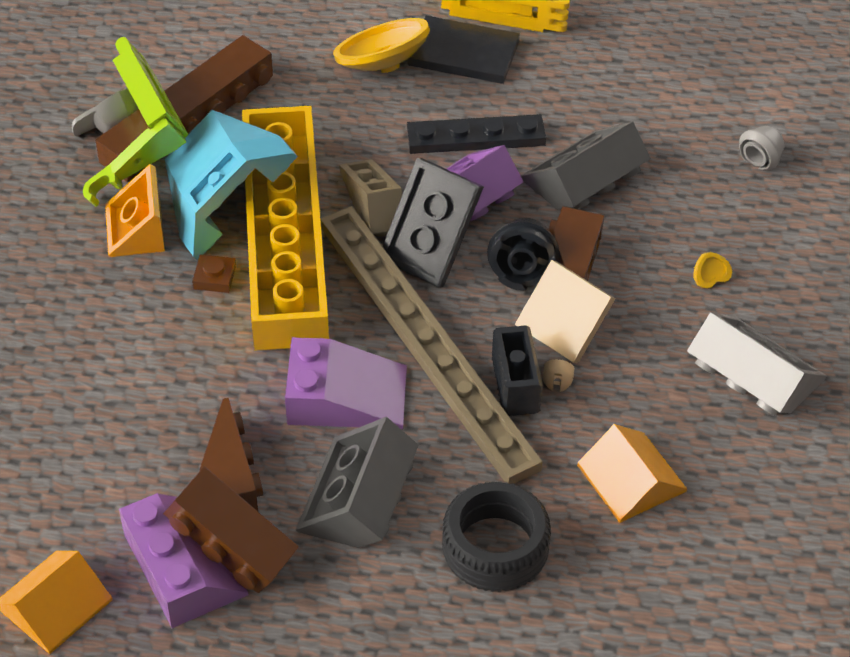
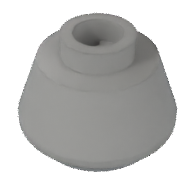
[739,125,785,170]

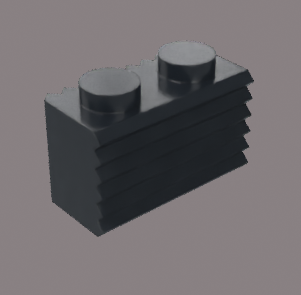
[492,325,543,416]

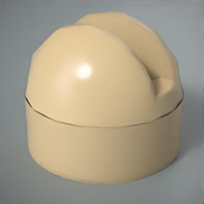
[543,359,575,392]

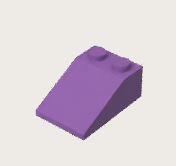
[285,337,407,429]

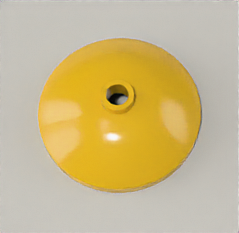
[333,18,430,73]

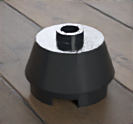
[487,218,560,291]

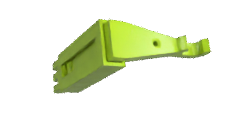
[83,37,188,207]

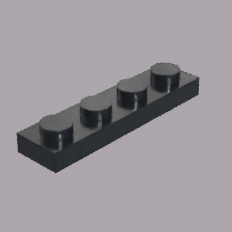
[407,114,546,154]

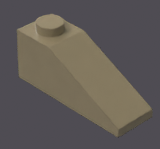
[339,159,402,237]

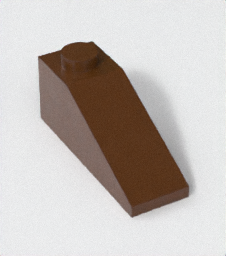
[549,206,604,281]

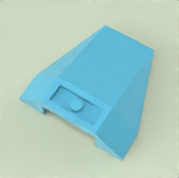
[165,110,298,260]

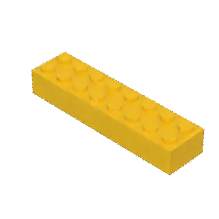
[242,106,329,351]

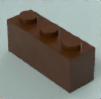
[163,466,299,593]

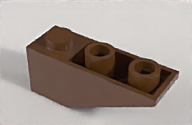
[200,398,263,511]

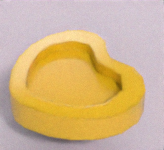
[693,252,732,289]

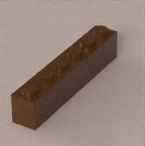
[95,35,273,182]

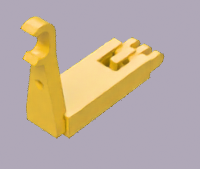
[441,0,570,32]

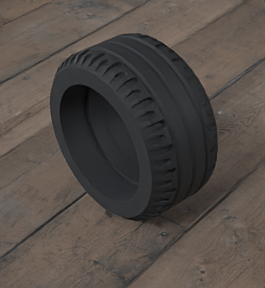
[442,481,551,592]

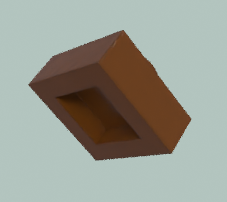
[192,254,236,293]

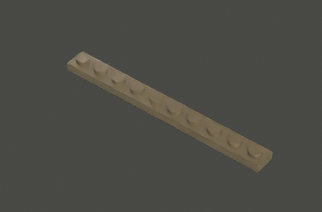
[320,206,543,484]

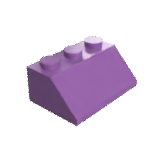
[446,145,523,221]
[119,493,248,628]

